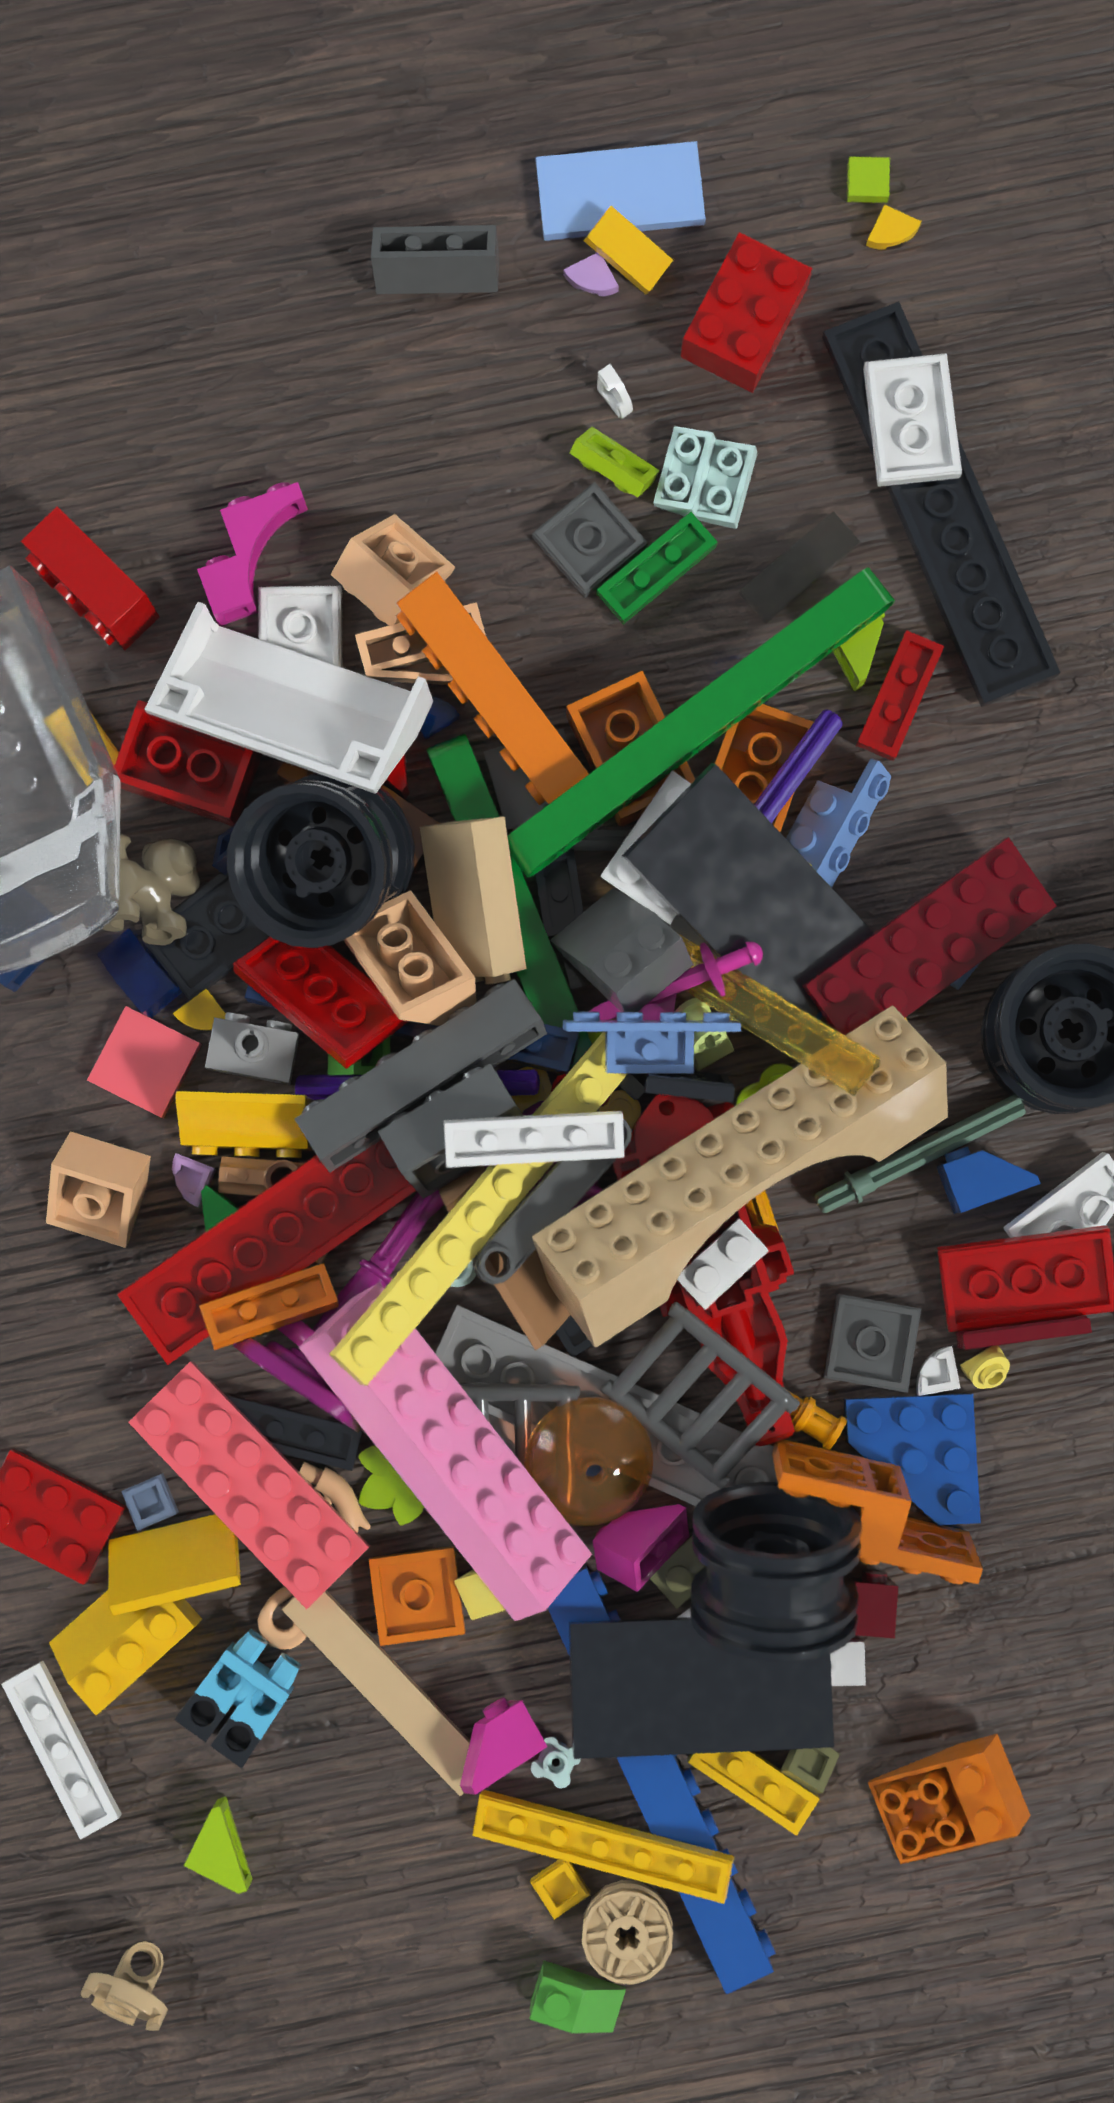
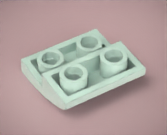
[653,426,758,529]

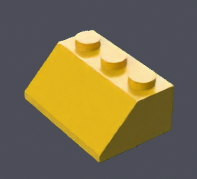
[176,1091,314,1158]
[49,1589,202,1716]

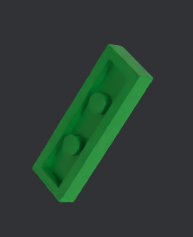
[597,512,718,625]

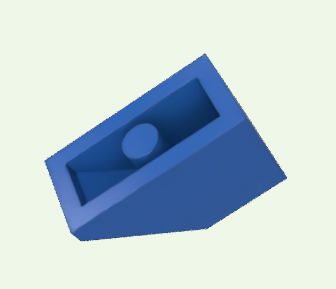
[936,1146,1041,1214]

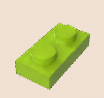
[570,427,660,498]

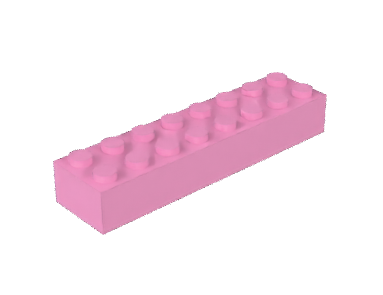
[299,1282,592,1621]

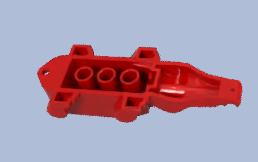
[611,1094,795,1446]

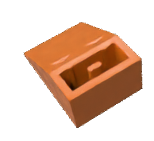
[868,1734,1031,1864]

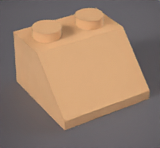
[331,514,455,626]
[46,1131,151,1248]

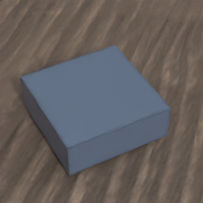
[121,1473,179,1531]

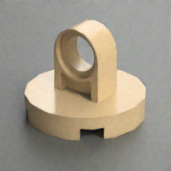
[81,1941,168,2031]

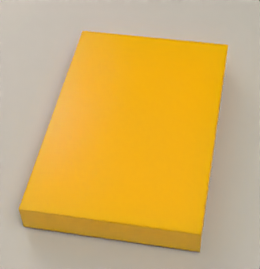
[108,1514,241,1616]

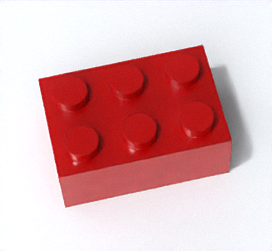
[680,232,813,393]
[21,506,160,651]
[112,700,262,826]

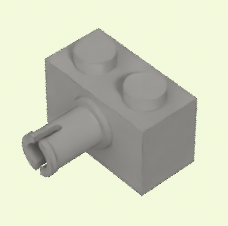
[205,1012,300,1085]

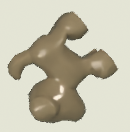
[98,834,200,945]

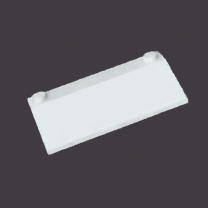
[144,602,433,794]

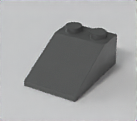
[550,888,693,1012]

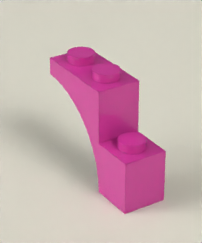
[197,482,308,626]

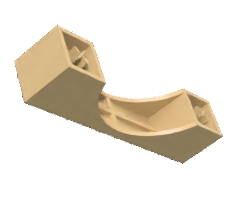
[532,1005,948,1348]

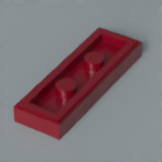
[956,1315,1092,1350]

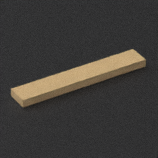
[282,1590,470,1796]

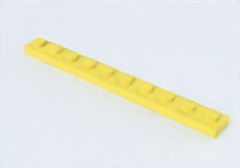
[329,1031,628,1386]

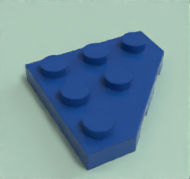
[844,1393,981,1525]

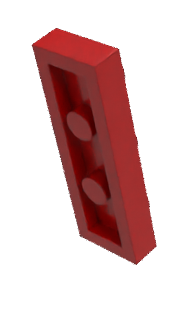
[856,630,944,762]

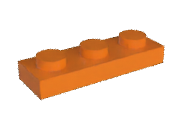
[200,1263,339,1350]

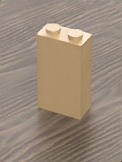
[420,817,526,984]

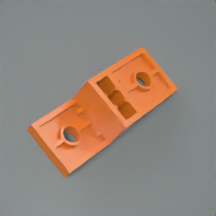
[772,1440,983,1584]

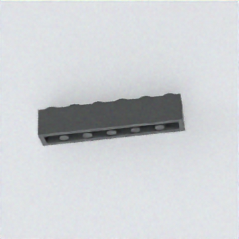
[295,979,547,1173]

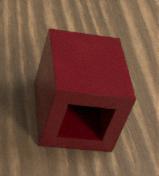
[850,1570,899,1639]

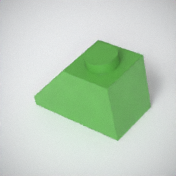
[530,1960,626,2033]

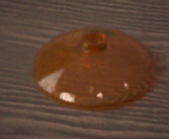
[524,1397,653,1526]

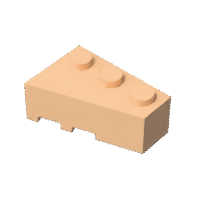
[355,602,486,685]

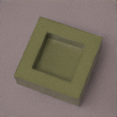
[780,1748,840,1794]

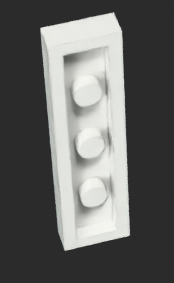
[444,1111,624,1167]
[1,1661,122,1839]

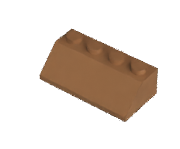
[438,1165,570,1351]

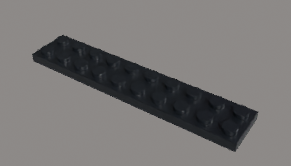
[822,301,1061,707]

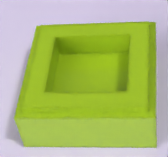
[847,157,890,203]

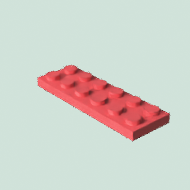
[128,1361,370,1610]

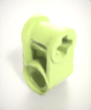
[675,997,734,1072]

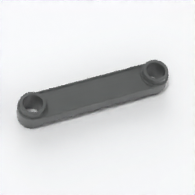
[473,1119,632,1284]

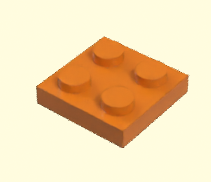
[369,1546,466,1646]

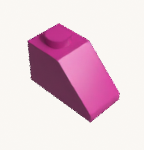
[593,1504,689,1592]
[460,1697,547,1795]

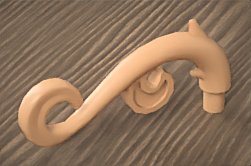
[258,1462,371,1650]

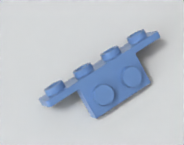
[786,758,891,888]
[563,1012,741,1073]

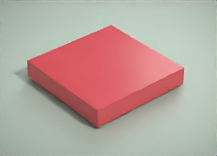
[87,1006,202,1119]

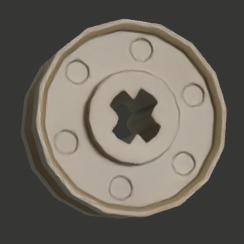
[582,1880,673,1984]

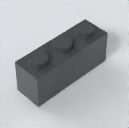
[371,225,500,294]

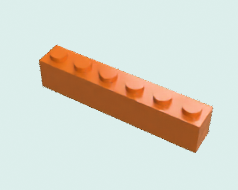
[395,571,589,806]

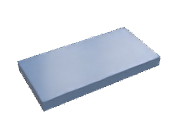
[536,141,705,241]

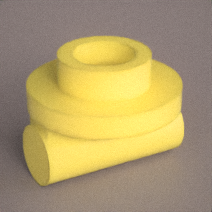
[960,1345,1010,1389]

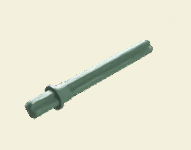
[814,1095,1026,1213]

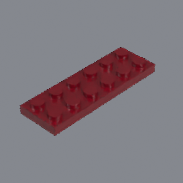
[803,837,1056,1039]

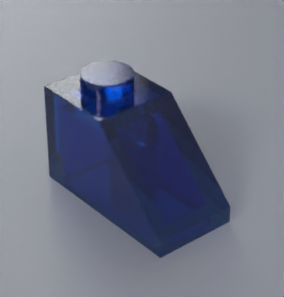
[97,928,182,1018]

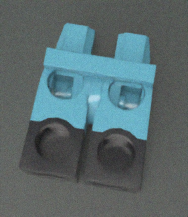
[174,1629,301,1769]

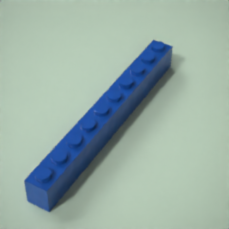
[548,1563,776,1995]

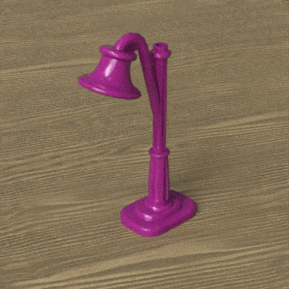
[232,1100,603,1433]

